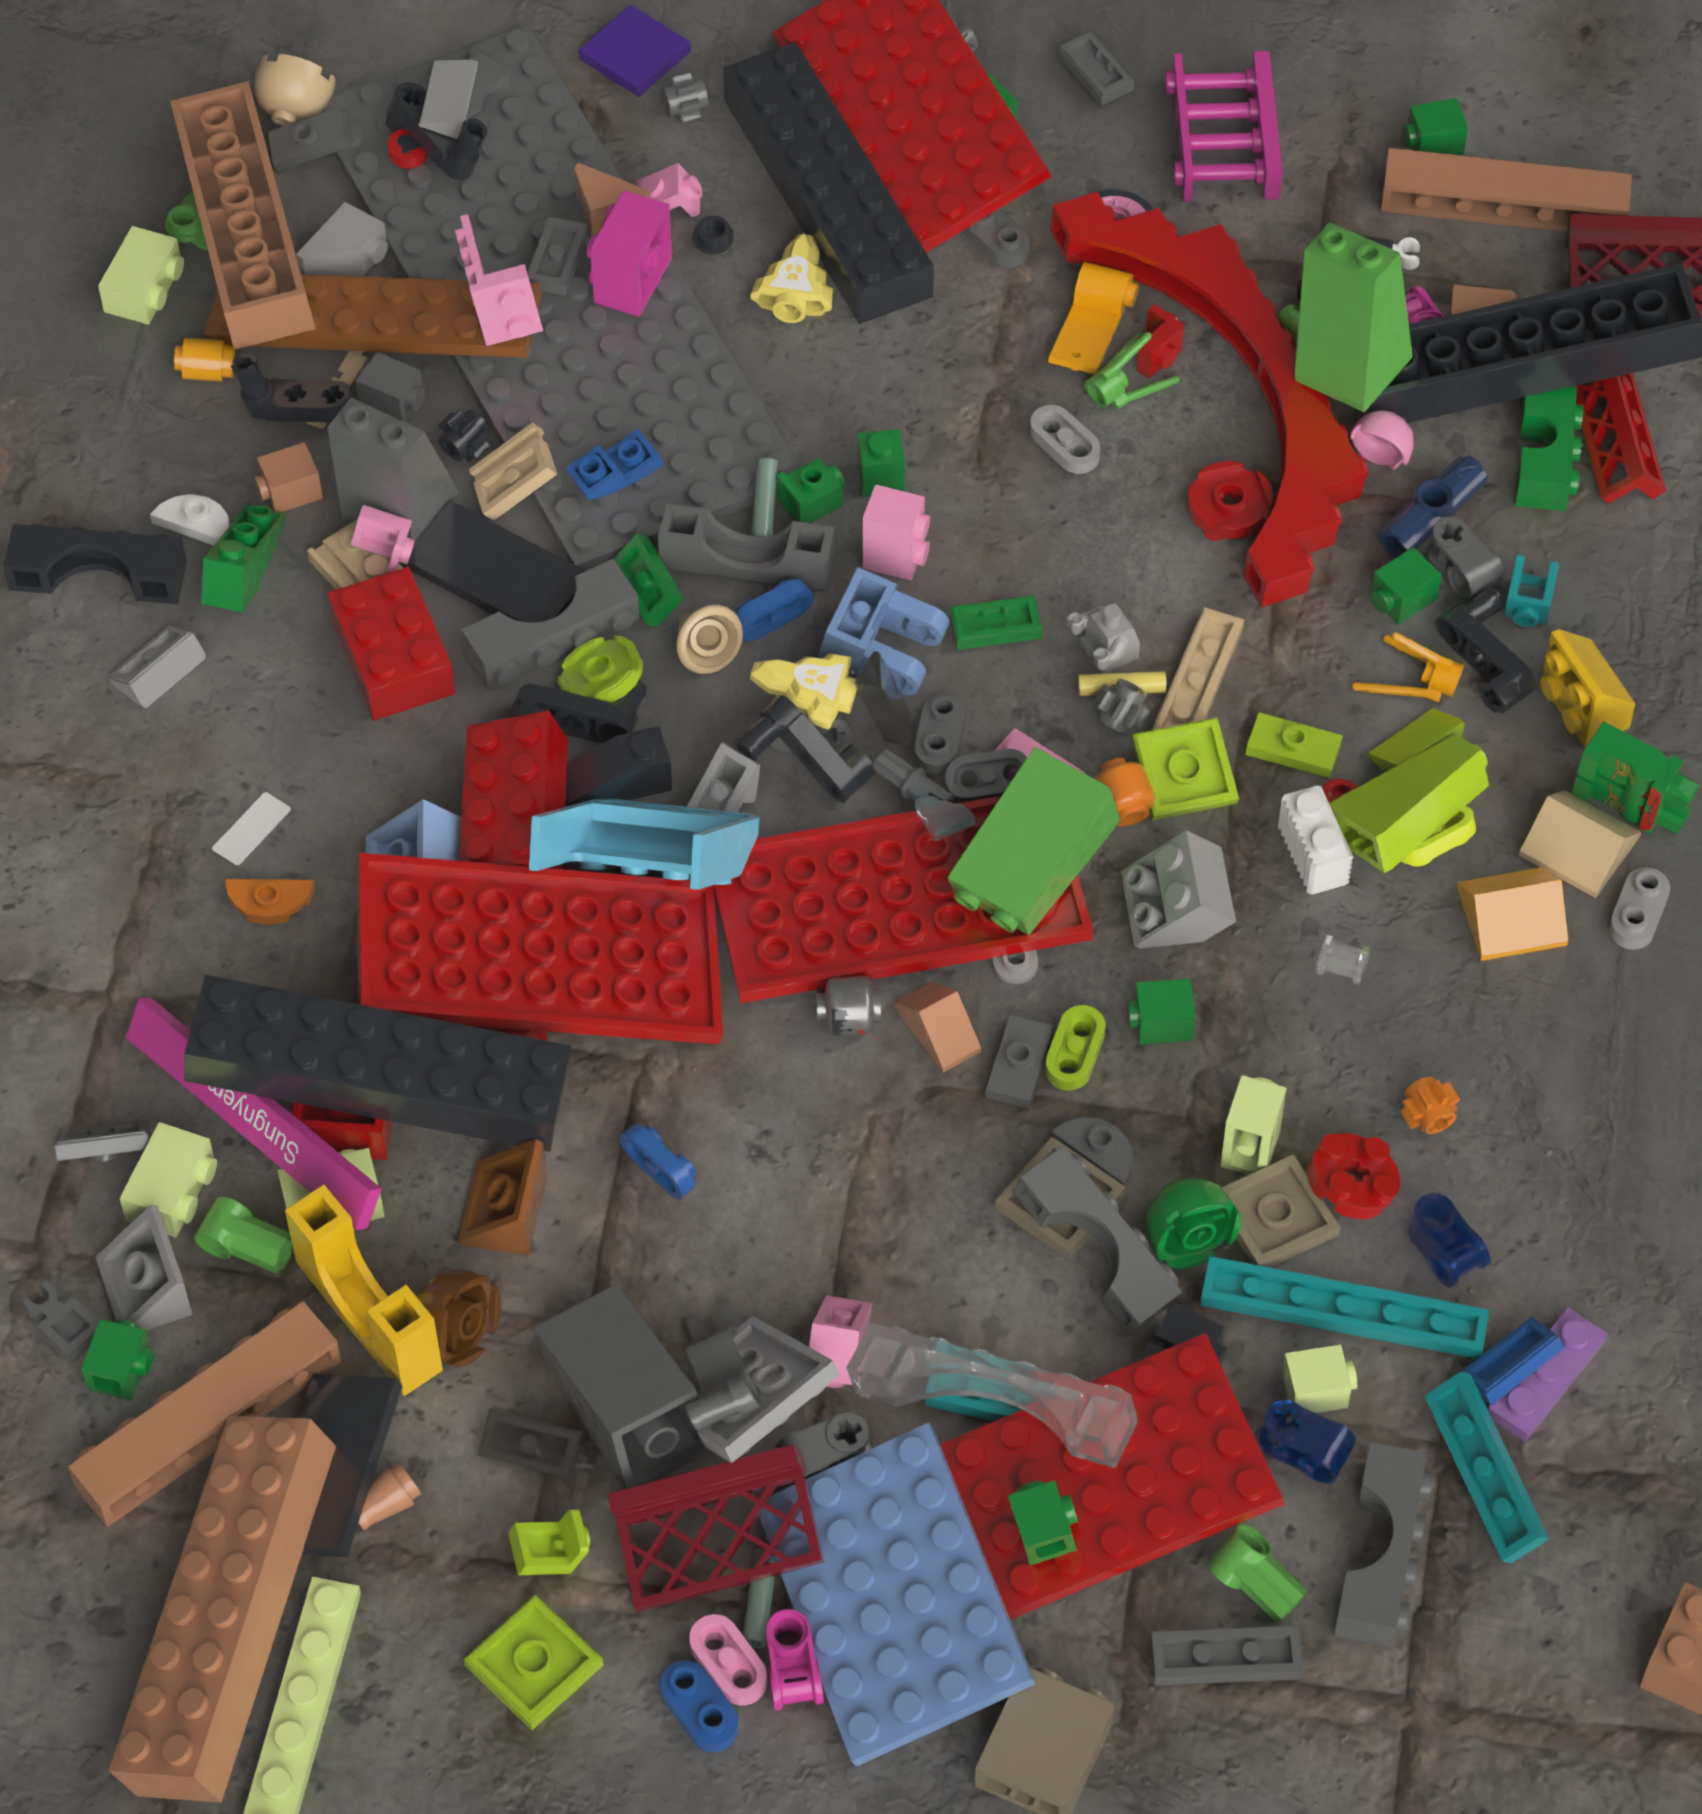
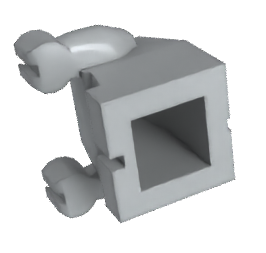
[1066,603,1140,674]

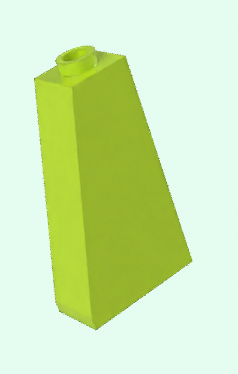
[1329,734,1489,873]

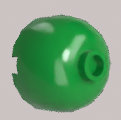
[1145,1177,1242,1269]

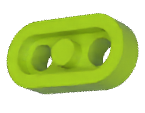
[1045,1005,1106,1091]

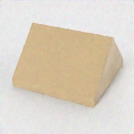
[1519,790,1641,898]

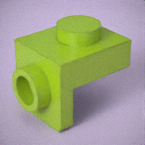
[508,1509,590,1575]

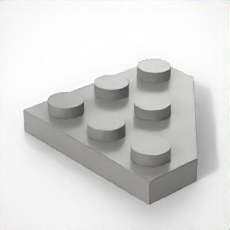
[698,1316,840,1463]

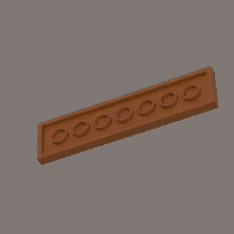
[204,274,542,358]

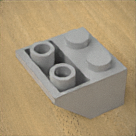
[1120,830,1236,949]

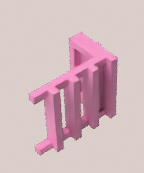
[455,214,543,346]

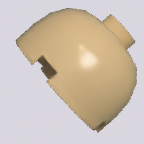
[253,54,336,127]

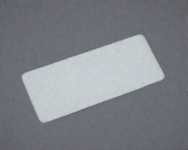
[212,792,291,865]

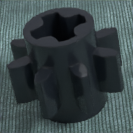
[438,410,490,462]

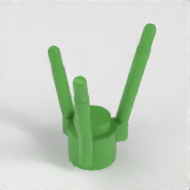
[1085,332,1180,410]

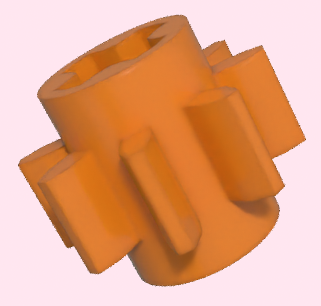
[1400,1077,1460,1134]

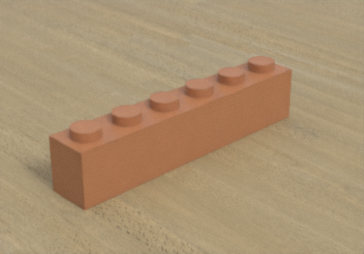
[1381,148,1632,232]
[68,1301,341,1528]

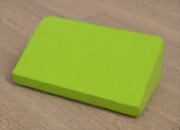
[1368,708,1465,773]

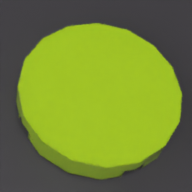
[558,636,643,703]

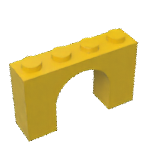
[285,1185,443,1396]

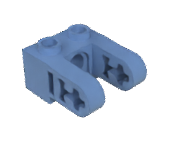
[818,567,949,696]

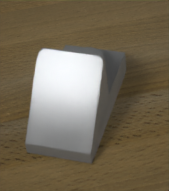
[687,742,761,812]

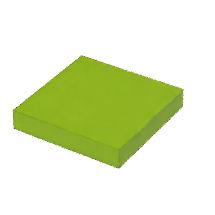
[1131,717,1239,821]
[464,1594,604,1731]

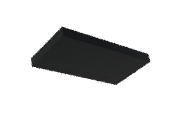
[402,500,586,623]
[298,1374,403,1557]

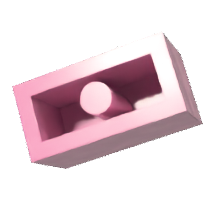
[863,484,930,581]

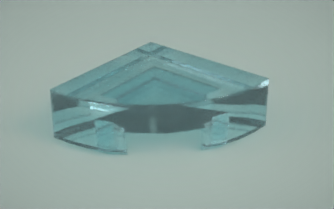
[915,796,975,841]

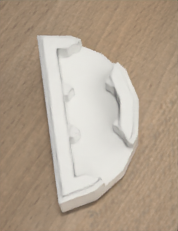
[150,494,230,546]

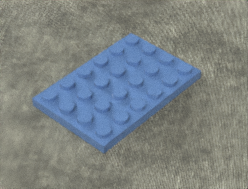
[759,1422,1036,1767]

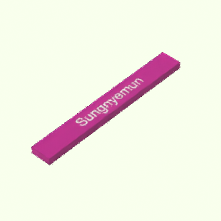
[126,997,382,1230]

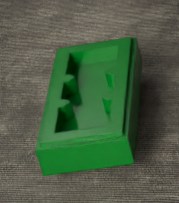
[949,595,1042,650]

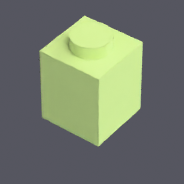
[1282,1345,1357,1417]

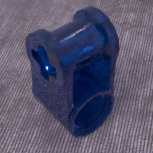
[1409,1193,1491,1288]
[1259,1400,1356,1484]

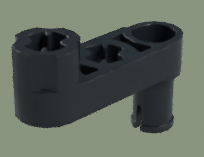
[385,82,487,180]
[231,353,355,427]
[1436,586,1537,713]
[507,680,647,744]
[734,695,876,803]

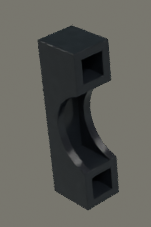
[3,524,187,604]

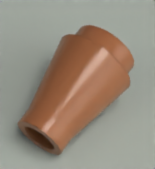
[358,1463,422,1531]

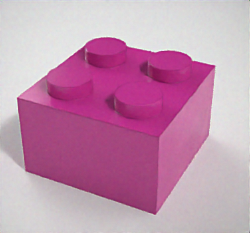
[587,190,672,317]

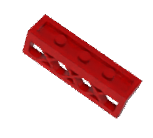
[1572,373,1666,504]

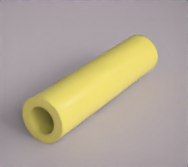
[1078,671,1166,696]

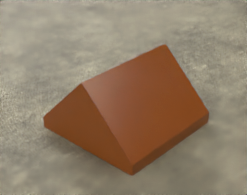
[458,1139,547,1255]

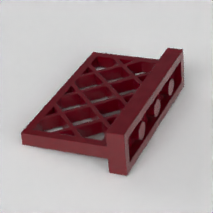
[1566,214,1702,317]
[607,1444,825,1612]

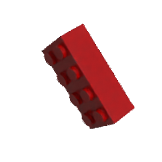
[459,710,568,870]

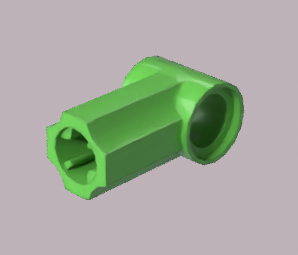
[194,1197,293,1274]
[1207,1523,1308,1623]

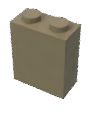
[975,1668,1115,1814]

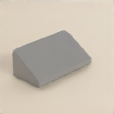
[418,60,479,139]
[108,626,206,708]

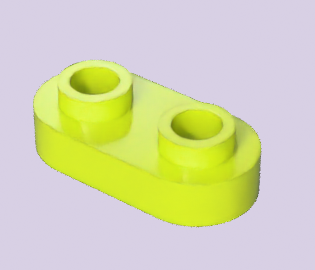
[1401,806,1476,867]

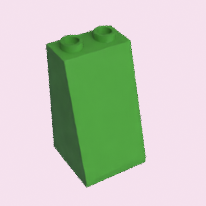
[1295,222,1413,412]
[948,747,1120,935]

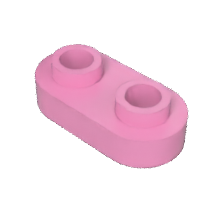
[689,1614,767,1706]

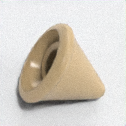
[676,605,743,674]

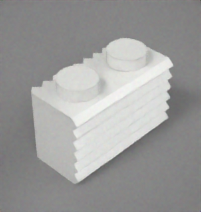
[1278,785,1354,895]

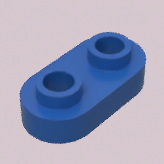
[735,579,814,642]
[619,1123,696,1200]
[660,1661,738,1752]

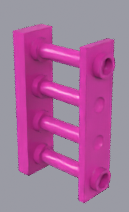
[1165,51,1283,202]

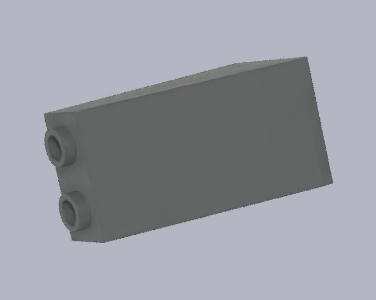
[327,398,459,543]
[533,1284,711,1489]

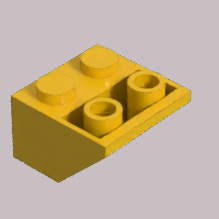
[1540,629,1636,747]

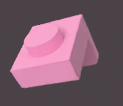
[637,163,702,218]
[351,505,415,573]

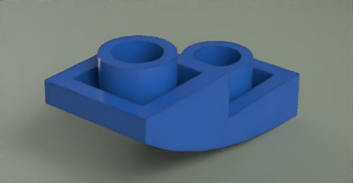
[565,428,664,500]

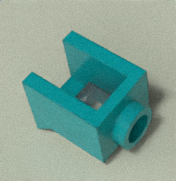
[1504,555,1560,627]

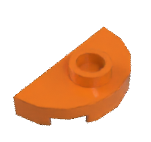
[225,879,316,925]

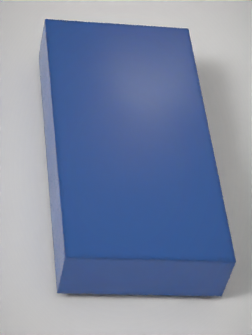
[1462,1317,1564,1406]

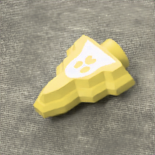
[751,234,833,323]
[750,653,858,730]

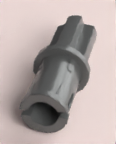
[873,749,955,809]

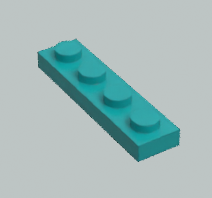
[1424,1371,1549,1564]

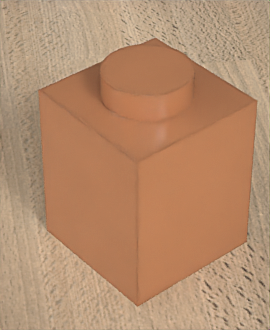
[254,442,323,513]

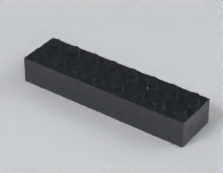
[723,42,934,324]
[1367,263,1702,423]
[184,975,571,1152]

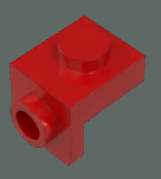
[1137,304,1184,379]

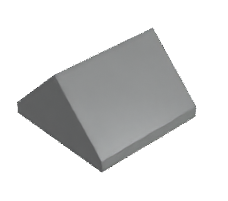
[95,1205,192,1331]

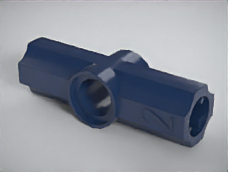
[1378,455,1488,558]

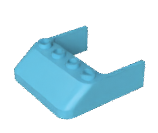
[529,799,759,890]

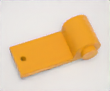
[1048,262,1139,375]

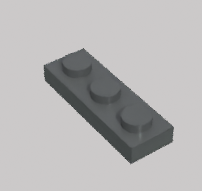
[1150,1626,1304,1685]

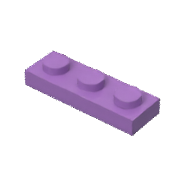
[1488,1307,1608,1443]

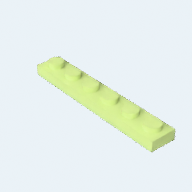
[243,1577,361,1814]

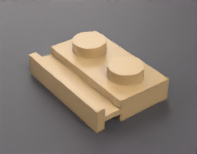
[469,422,557,521]
[307,519,402,590]

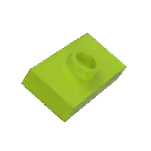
[1246,712,1343,778]

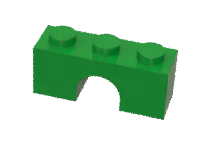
[1515,387,1583,511]

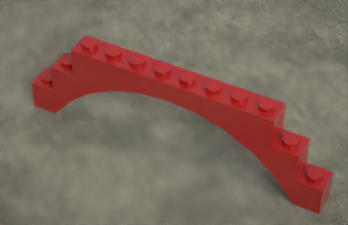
[1050,191,1368,608]

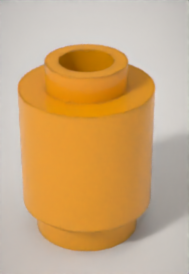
[174,338,235,382]

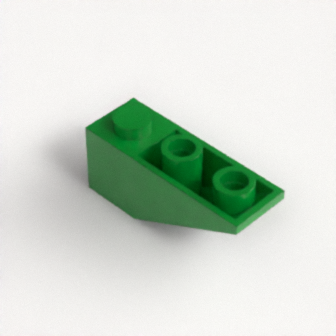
[201,505,287,613]

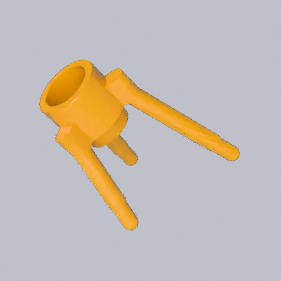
[1352,632,1464,703]

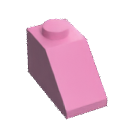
[809,1295,872,1388]

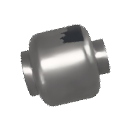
[816,976,881,1036]

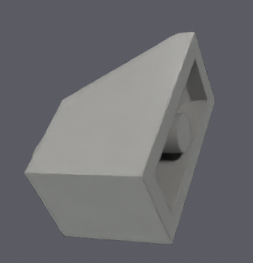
[296,202,388,276]

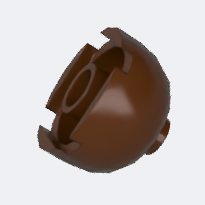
[415,1269,501,1367]

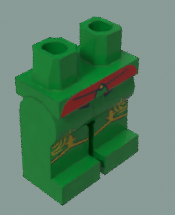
[1571,721,1700,835]

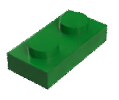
[614,534,684,627]

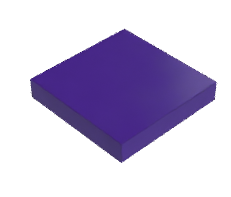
[579,5,691,97]

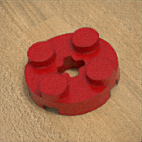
[1187,461,1273,541]
[1307,1133,1401,1219]

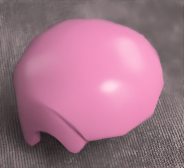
[1350,410,1414,470]

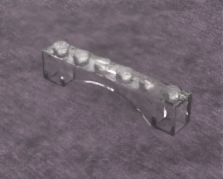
[846,1323,1138,1468]

